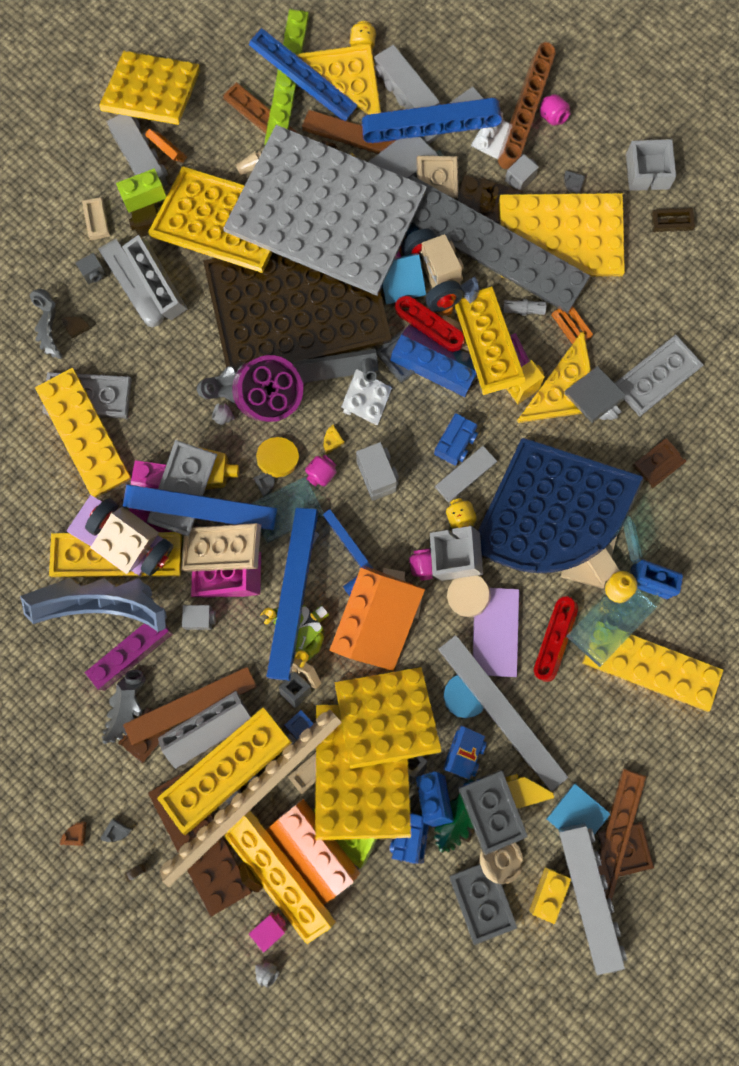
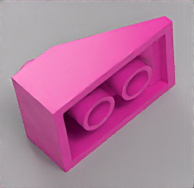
[129,460,171,532]
[191,552,261,597]

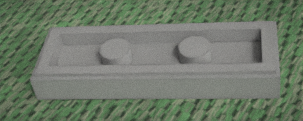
[435,446,497,503]

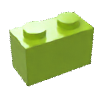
[116,168,166,213]

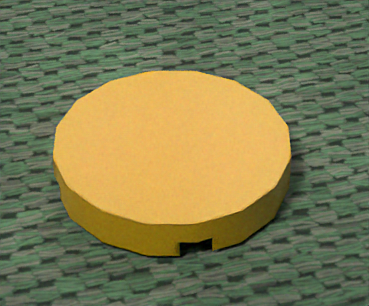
[256,437,299,478]

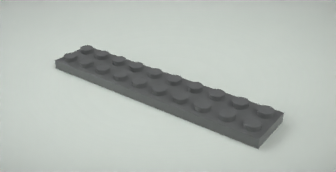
[410,175,590,313]

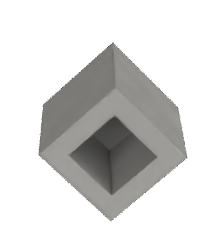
[505,154,539,191]
[182,605,216,630]

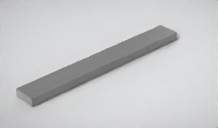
[438,635,568,792]

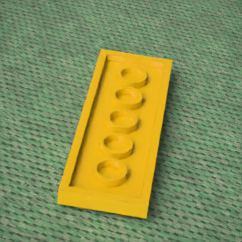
[454,287,526,395]
[35,368,131,498]
[49,532,182,577]
[582,622,723,712]
[157,707,292,835]
[224,810,336,944]

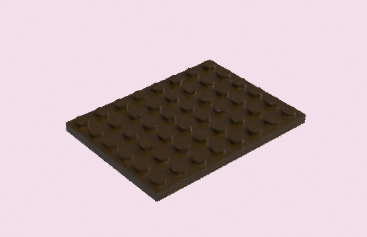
[203,252,392,372]

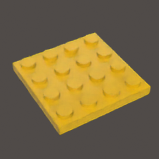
[99,51,200,125]
[334,667,441,769]

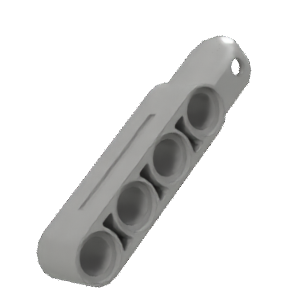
[98,238,164,327]

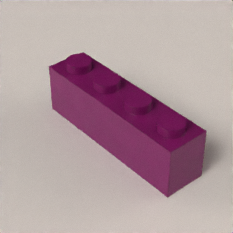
[84,623,173,691]

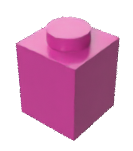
[249,912,287,953]

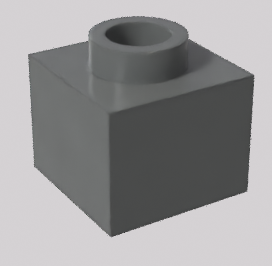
[76,253,106,285]
[279,672,311,708]
[408,756,427,784]

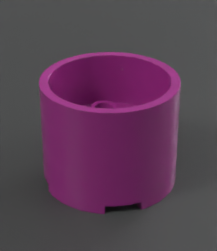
[232,355,303,422]

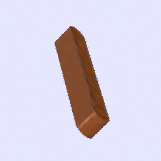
[498,42,555,169]

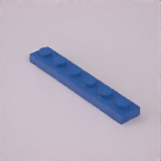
[249,28,358,121]

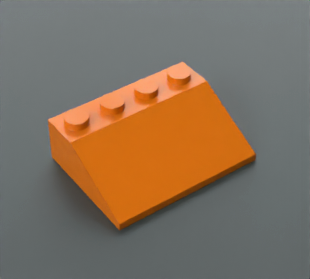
[329,565,425,671]
[266,799,361,905]

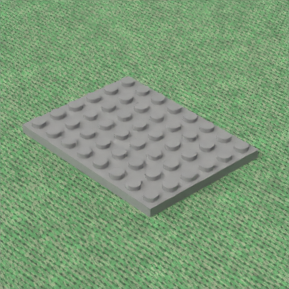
[224,125,427,295]

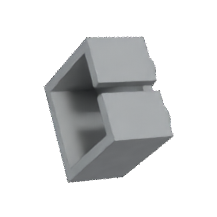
[626,139,676,191]
[356,442,399,501]
[430,526,483,581]

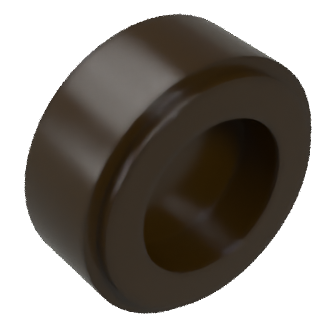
[124,863,149,882]

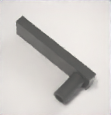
[293,349,378,383]

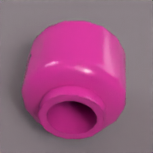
[540,94,570,126]
[305,455,337,487]
[409,548,433,581]

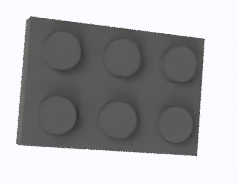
[458,770,528,855]
[449,863,517,945]

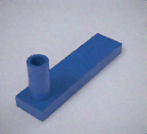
[323,509,373,596]

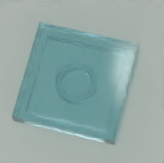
[623,516,643,564]

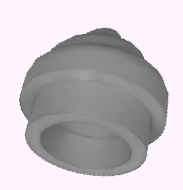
[212,404,235,425]
[599,405,621,420]
[255,963,279,988]

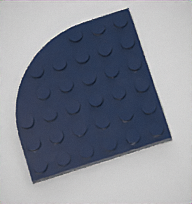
[478,438,644,573]

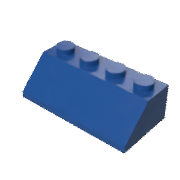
[390,325,476,397]

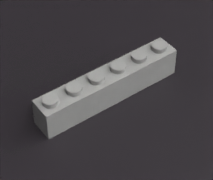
[558,823,627,975]

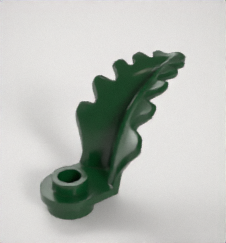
[434,779,475,853]

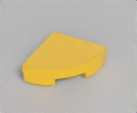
[323,425,344,454]

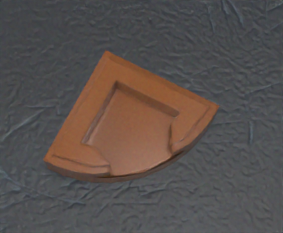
[60,822,87,846]

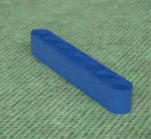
[362,98,502,143]
[123,484,277,530]

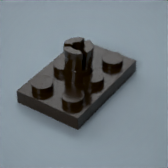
[457,175,522,225]

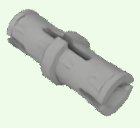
[503,299,546,316]

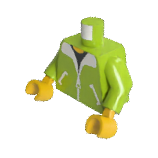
[260,605,329,668]

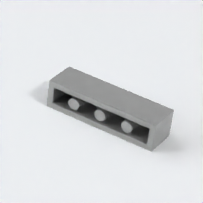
[374,45,440,109]
[106,114,168,187]
[122,235,188,320]
[158,691,251,769]

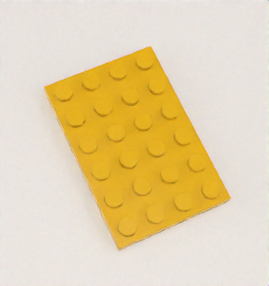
[148,166,273,273]
[499,193,624,278]
[315,705,411,840]

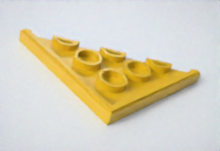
[295,44,381,115]
[517,332,591,423]

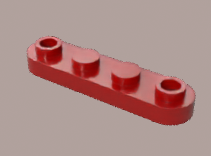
[395,296,464,352]
[534,596,578,682]

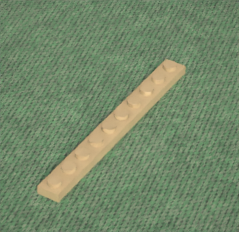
[160,709,342,887]

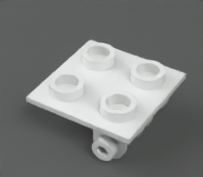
[471,112,516,159]
[342,369,392,425]

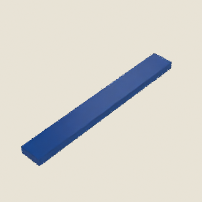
[266,508,318,681]

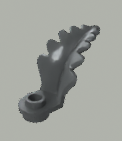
[30,288,63,359]
[197,365,268,403]
[102,670,146,744]

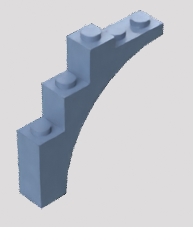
[20,578,167,632]

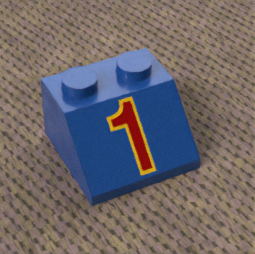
[443,726,487,780]

